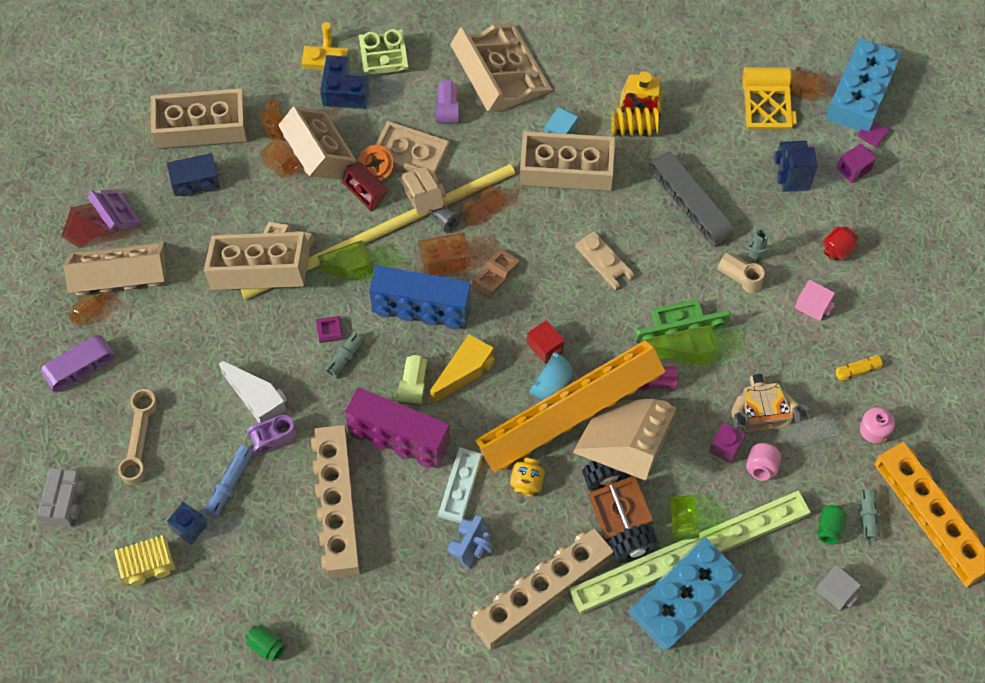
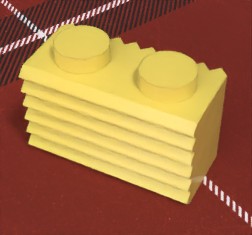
[115,535,176,586]

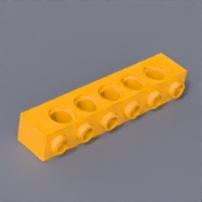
[874,441,985,588]

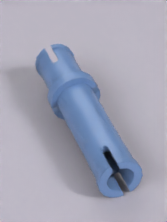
[204,445,254,517]

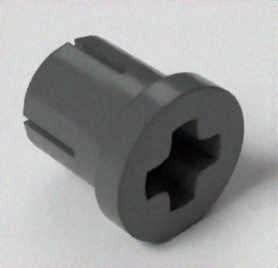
[430,205,461,233]

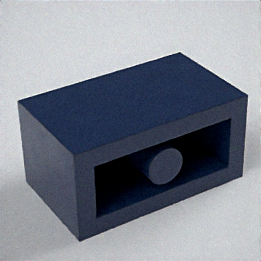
[167,153,220,197]

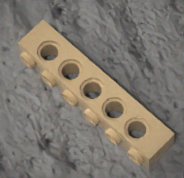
[311,425,360,578]
[471,529,614,651]

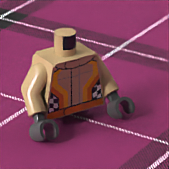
[731,374,810,433]

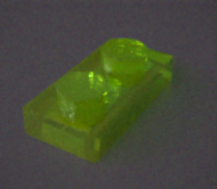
[670,494,700,541]

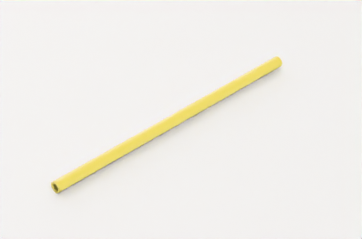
[240,164,515,300]

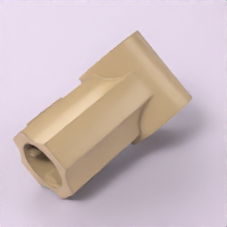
[717,252,765,293]

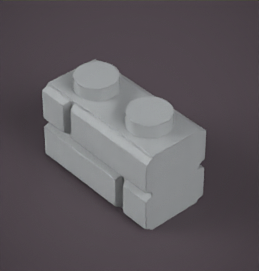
[37,468,85,527]

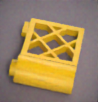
[743,67,796,129]

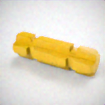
[835,355,883,381]

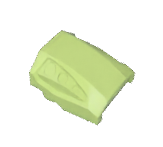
[359,29,408,74]

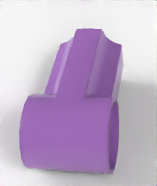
[436,80,459,123]

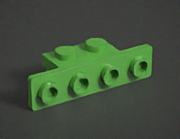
[635,299,731,343]

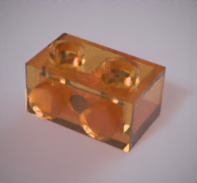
[418,232,470,276]

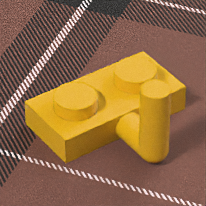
[302,22,348,71]

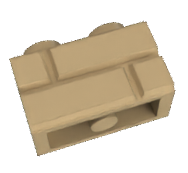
[402,167,446,214]

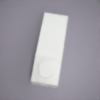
[219,361,287,423]

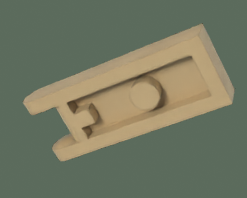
[576,231,634,290]

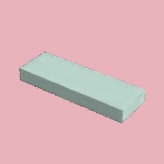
[438,447,483,523]

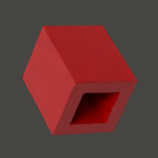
[527,320,564,363]

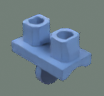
[447,515,493,569]

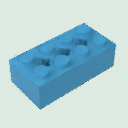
[826,37,902,131]
[627,537,742,650]

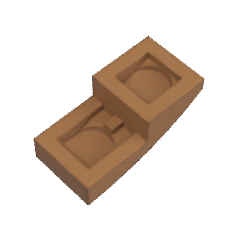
[471,249,520,298]

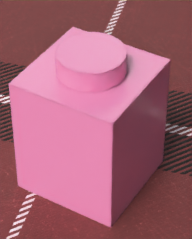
[795,280,835,321]

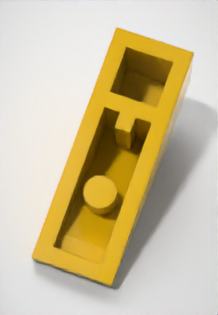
[430,334,495,402]

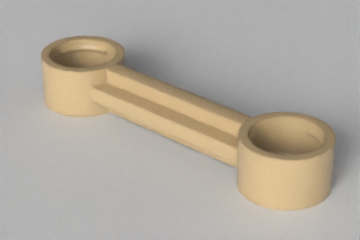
[118,389,157,485]

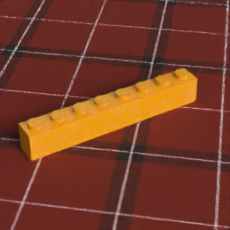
[475,340,665,473]

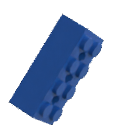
[369,265,471,330]

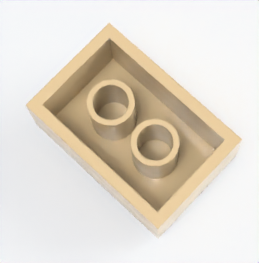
[278,106,357,180]

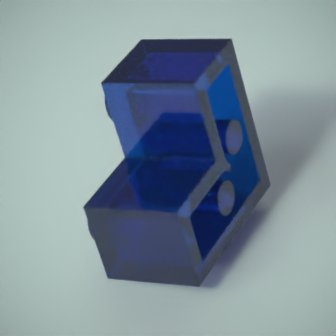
[320,55,369,110]
[774,140,818,192]

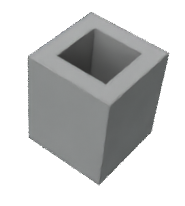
[816,565,861,611]

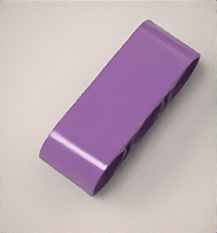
[41,335,115,392]

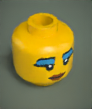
[510,458,546,497]

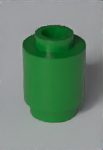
[817,504,847,545]
[245,624,286,662]

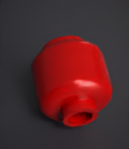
[823,226,858,261]

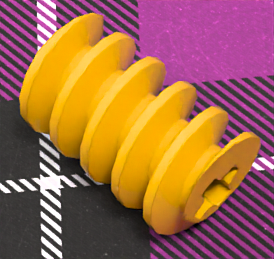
[611,107,659,136]

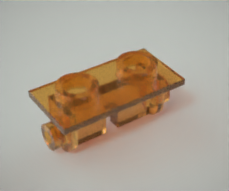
[258,99,287,141]
[459,186,507,226]

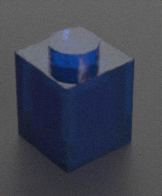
[167,502,207,545]

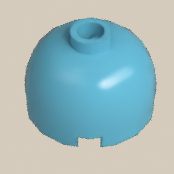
[528,352,574,400]

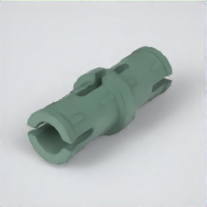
[748,227,770,263]
[324,332,365,378]
[860,488,881,541]

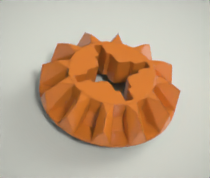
[358,145,394,181]

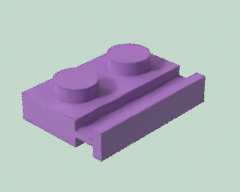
[88,190,141,230]

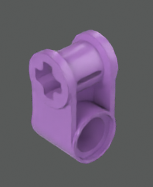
[247,415,297,455]

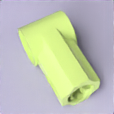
[397,355,427,405]

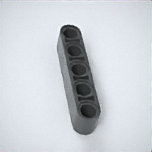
[648,152,734,247]

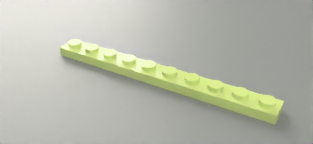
[569,490,811,614]

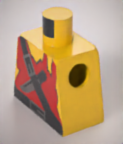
[619,71,663,117]

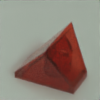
[61,203,108,249]

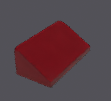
[342,162,388,212]

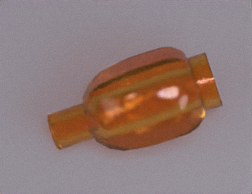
[68,292,109,325]

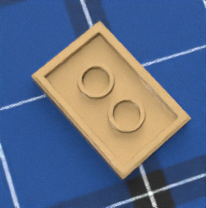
[373,121,450,174]

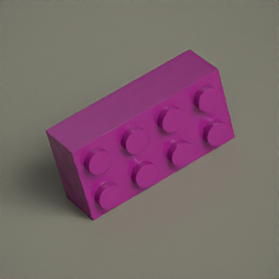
[345,387,450,469]

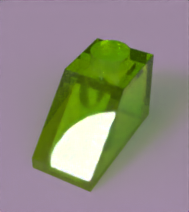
[318,240,373,282]

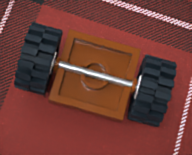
[582,461,660,563]

